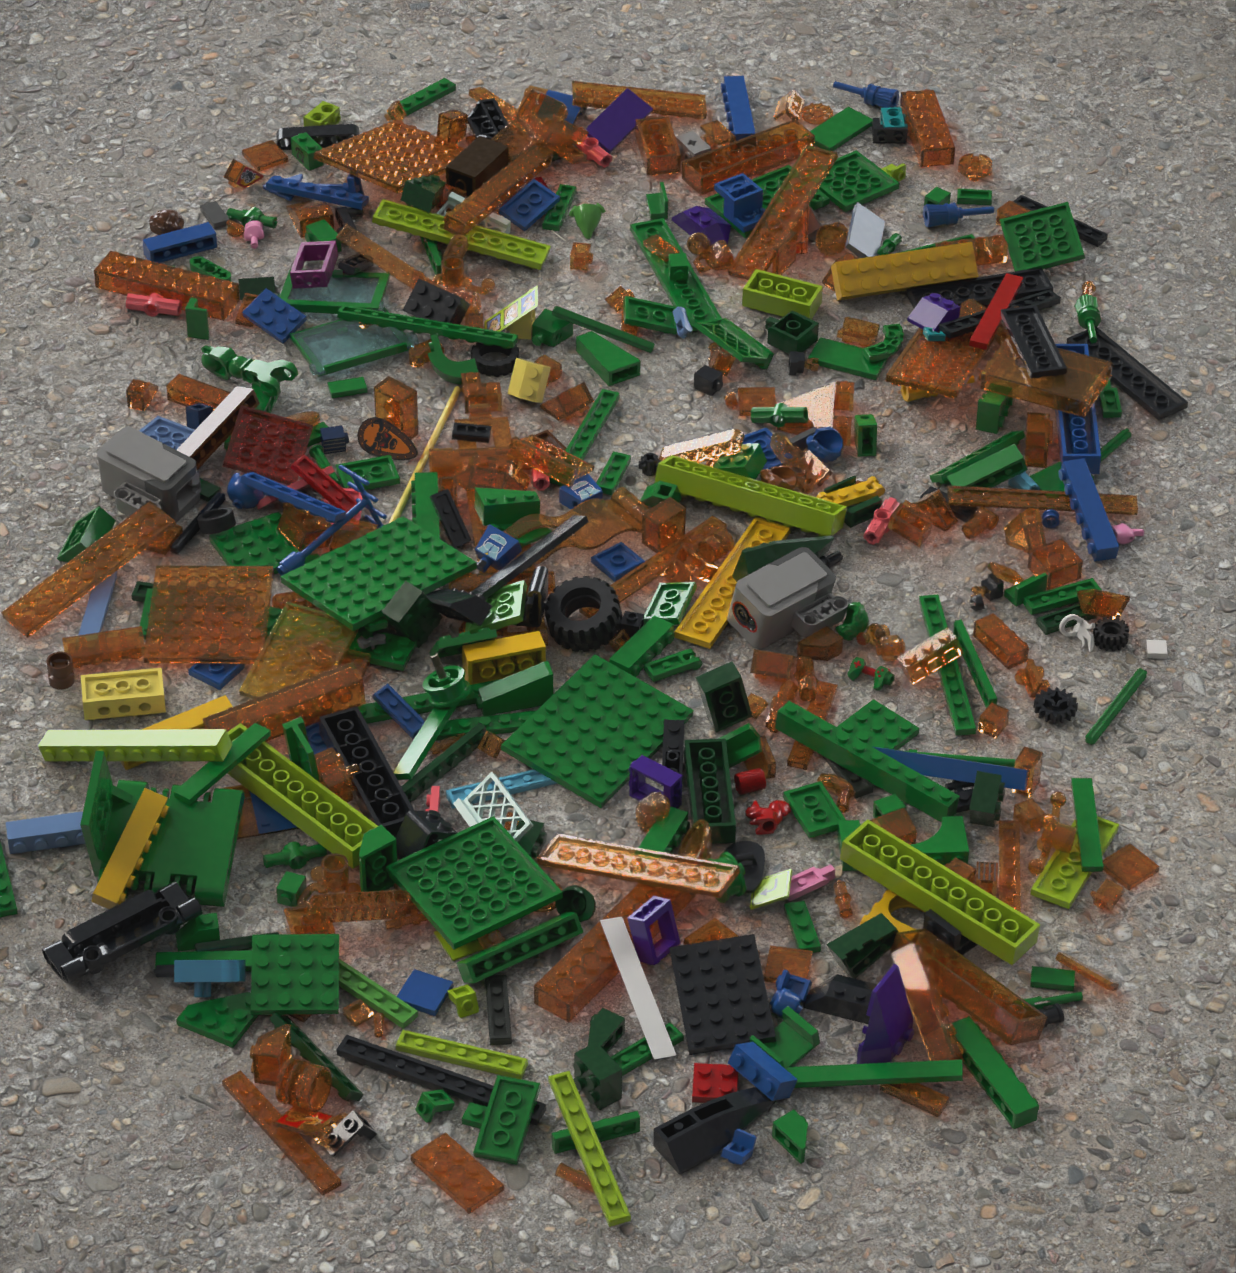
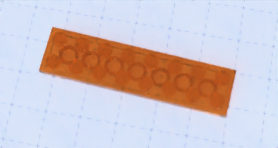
[571,81,707,119]

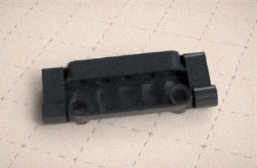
[42,881,203,983]

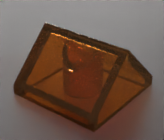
[1077,589,1130,619]

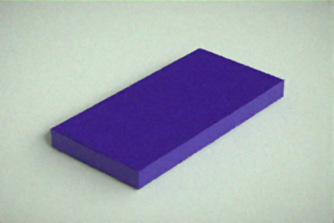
[584,88,653,154]

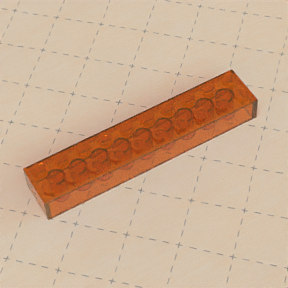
[534,861,696,1023]

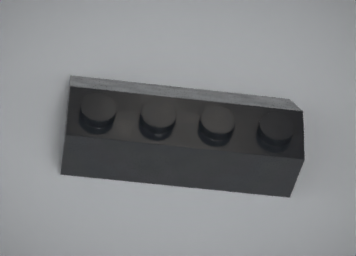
[426,588,492,626]

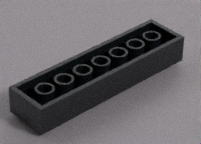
[319,706,414,838]

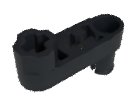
[335,206,364,243]

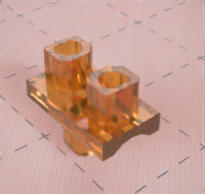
[1015,659,1050,698]

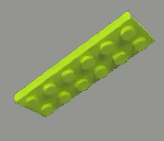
[1030,816,1119,909]

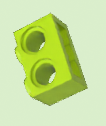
[303,101,341,126]

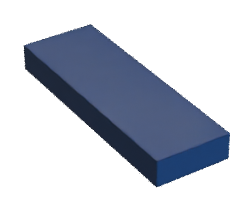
[372,684,425,739]

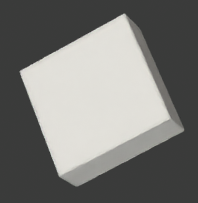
[1146,640,1168,659]

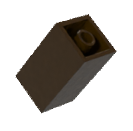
[446,136,509,204]

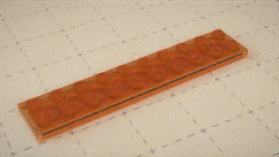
[727,145,838,280]
[1,501,176,638]
[537,834,740,898]

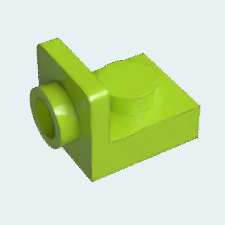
[882,163,906,182]
[447,984,479,1018]

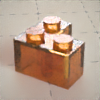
[461,372,502,414]

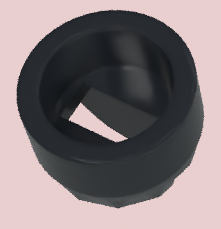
[969,594,985,611]

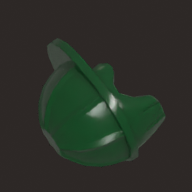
[555,885,596,922]

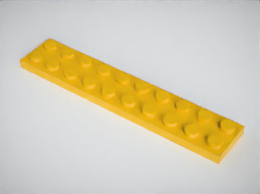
[674,517,790,649]

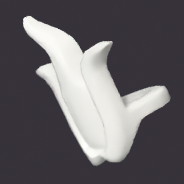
[1059,614,1095,652]

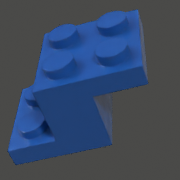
[714,173,772,233]

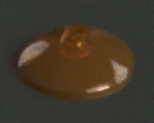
[675,819,712,880]

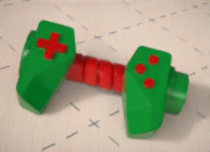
[847,657,895,690]

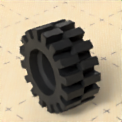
[1093,616,1129,652]

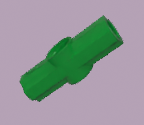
[751,403,809,427]

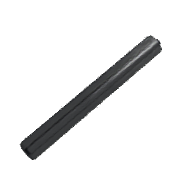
[170,492,226,554]

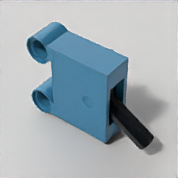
[153,960,246,997]

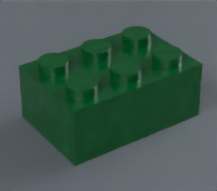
[382,581,443,648]
[695,661,753,733]

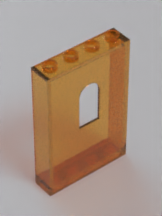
[979,335,1112,417]

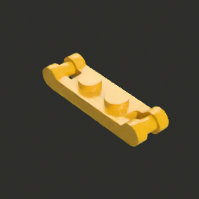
[816,476,885,506]

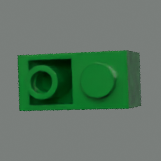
[640,481,682,513]

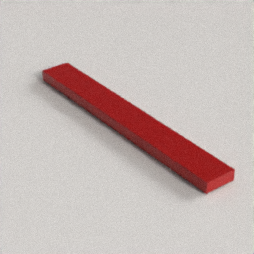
[969,273,1023,350]

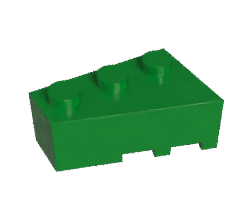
[976,382,1015,434]
[474,487,540,526]

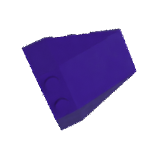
[857,964,915,1064]

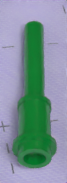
[1014,992,1083,1015]

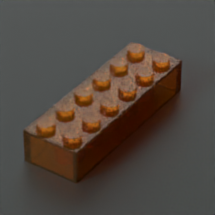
[900,89,955,167]

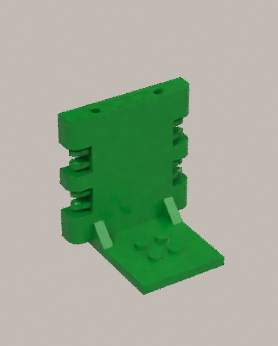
[80,751,245,907]

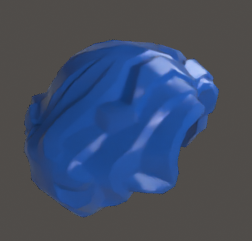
[806,426,844,463]

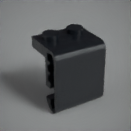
[515,566,548,628]
[396,810,457,860]
[922,909,978,960]

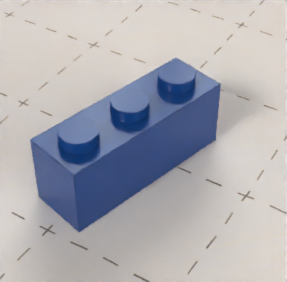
[728,1042,798,1101]

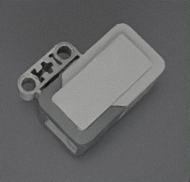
[97,427,201,528]
[727,547,848,649]

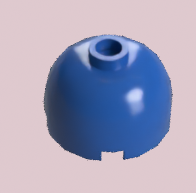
[227,473,265,509]

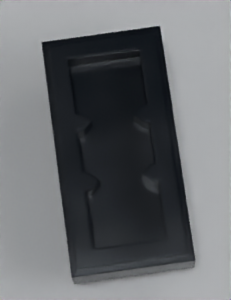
[452,422,492,443]

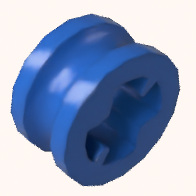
[1042,509,1060,529]

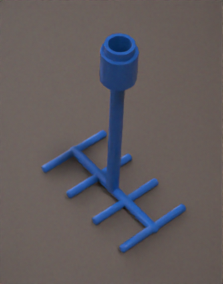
[276,465,387,576]

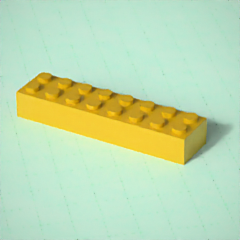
[831,242,979,301]

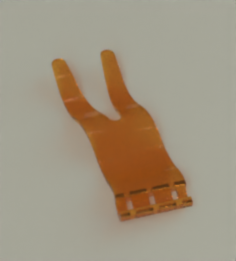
[503,487,662,568]

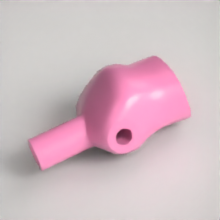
[244,221,264,249]
[1111,523,1144,545]

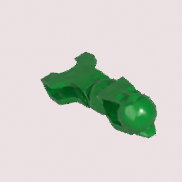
[201,345,298,396]

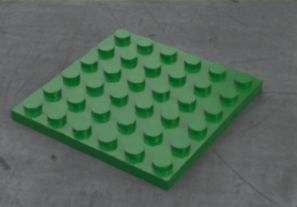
[386,816,563,950]

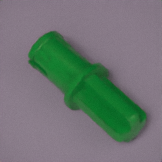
[877,233,902,255]

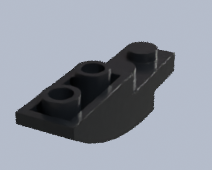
[661,719,684,786]

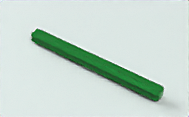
[552,306,655,353]
[1085,668,1147,745]

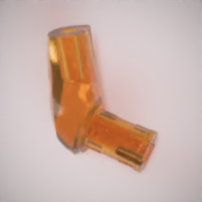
[817,773,854,813]

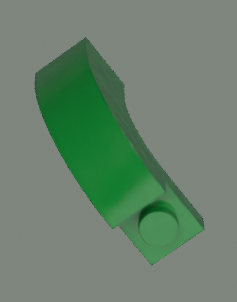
[428,334,481,385]

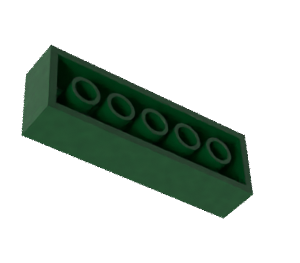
[684,738,736,845]

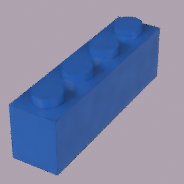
[142,222,217,265]

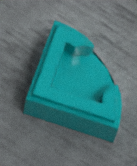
[923,327,946,341]

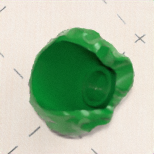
[836,602,869,641]

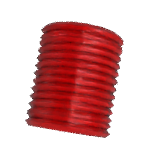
[734,768,766,795]

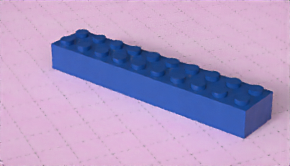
[1051,344,1101,474]

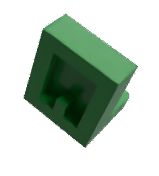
[415,1089,455,1123]

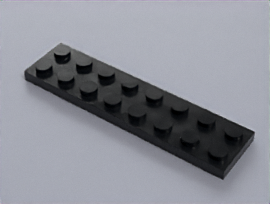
[906,268,1054,309]
[1067,326,1188,420]

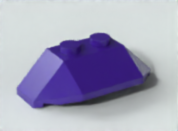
[672,206,731,254]

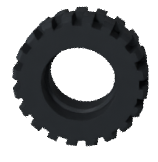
[545,576,623,652]

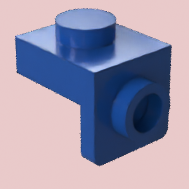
[776,970,812,1003]
[721,1129,757,1165]

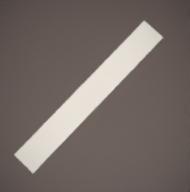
[600,917,676,1059]

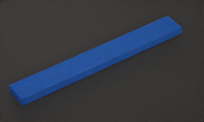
[871,746,1029,791]

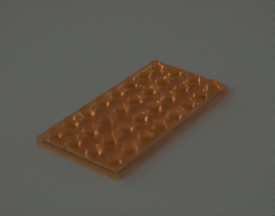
[885,327,995,398]

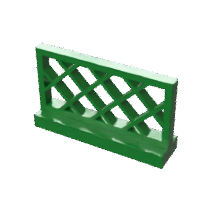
[694,318,774,369]
[282,717,320,782]

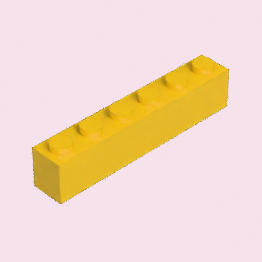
[120,695,238,770]
[91,788,169,909]

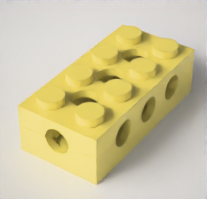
[81,668,166,720]

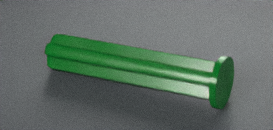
[309,445,341,485]

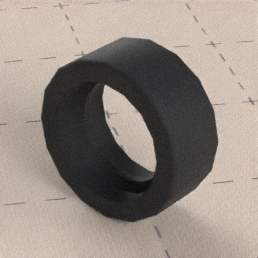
[197,507,236,534]

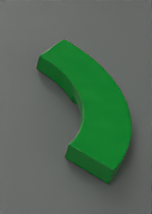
[862,324,904,362]

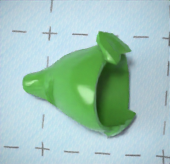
[569,203,606,239]

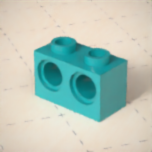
[880,107,908,133]

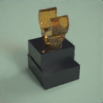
[788,351,819,376]
[970,572,1004,601]

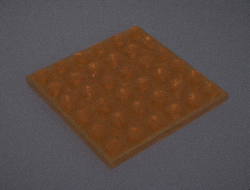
[143,565,274,664]

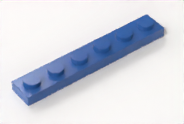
[266,176,369,210]
[240,472,346,523]

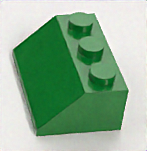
[57,506,116,565]
[359,825,397,902]

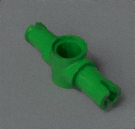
[226,207,278,229]
[263,841,327,870]

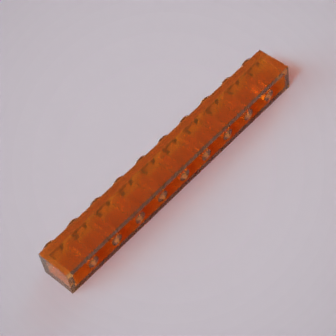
[443,142,554,238]

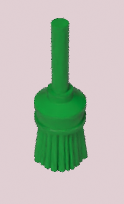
[1074,294,1101,343]

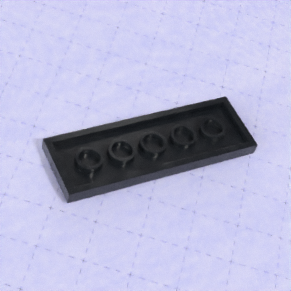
[1000,305,1067,379]

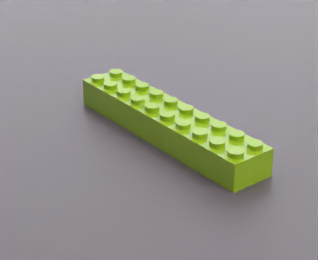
[654,455,847,536]
[227,723,378,869]
[840,819,1040,965]

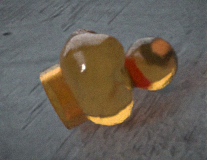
[856,623,890,646]

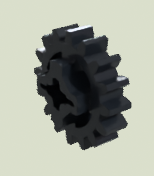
[1033,687,1078,724]

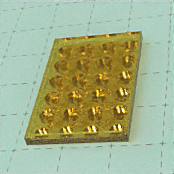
[239,602,360,715]

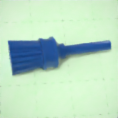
[833,81,900,108]
[923,202,994,228]

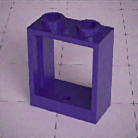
[629,755,682,812]
[628,896,681,965]

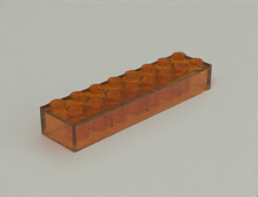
[682,119,815,195]
[94,251,240,321]
[203,662,366,742]
[889,928,1047,1045]

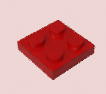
[692,1063,738,1103]

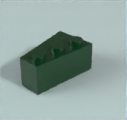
[400,175,446,213]
[826,913,902,979]

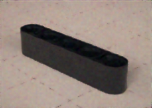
[276,124,360,150]

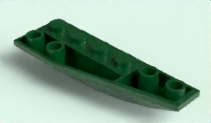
[732,535,834,582]

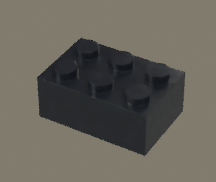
[403,279,470,325]

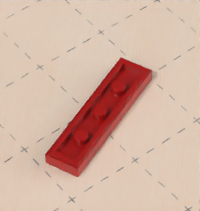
[291,454,357,513]

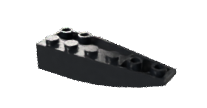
[653,1087,776,1175]

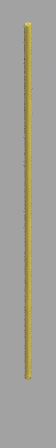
[301,386,461,705]

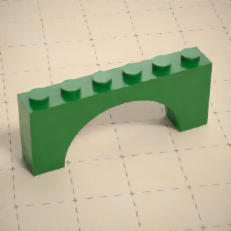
[837,816,969,871]

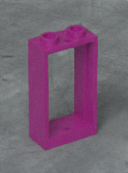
[290,241,338,289]

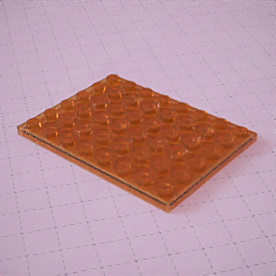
[314,120,465,194]

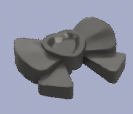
[357,633,387,649]

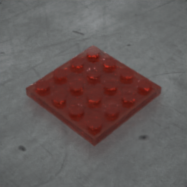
[223,405,313,485]

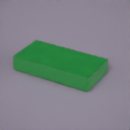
[957,188,992,206]
[327,377,368,399]
[1030,966,1075,991]

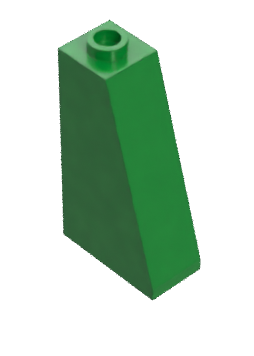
[576,331,641,386]
[475,661,553,716]

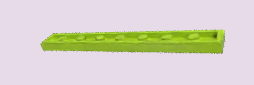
[548,1071,631,1227]

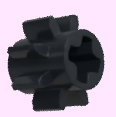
[638,453,662,476]

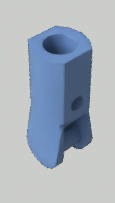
[672,307,693,339]

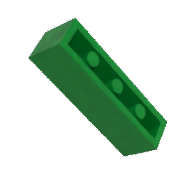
[947,444,1028,501]
[609,615,675,677]
[631,805,690,881]

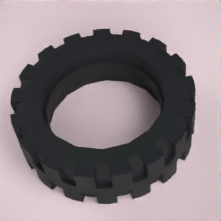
[471,342,519,377]

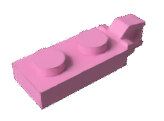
[787,864,836,901]

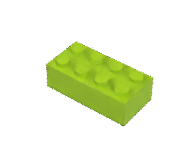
[742,269,823,320]

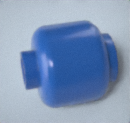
[769,988,803,1018]

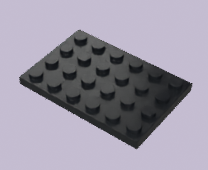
[669,934,776,1055]

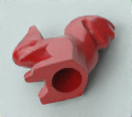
[745,800,791,835]

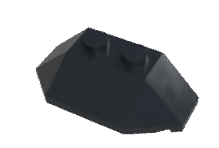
[467,98,514,144]
[803,974,878,1024]

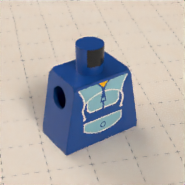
[559,474,604,515]
[475,524,522,573]

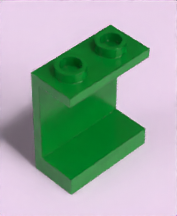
[749,1006,820,1068]

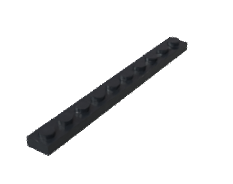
[336,1034,546,1125]

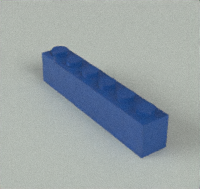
[721,76,756,148]
[1059,458,1119,562]

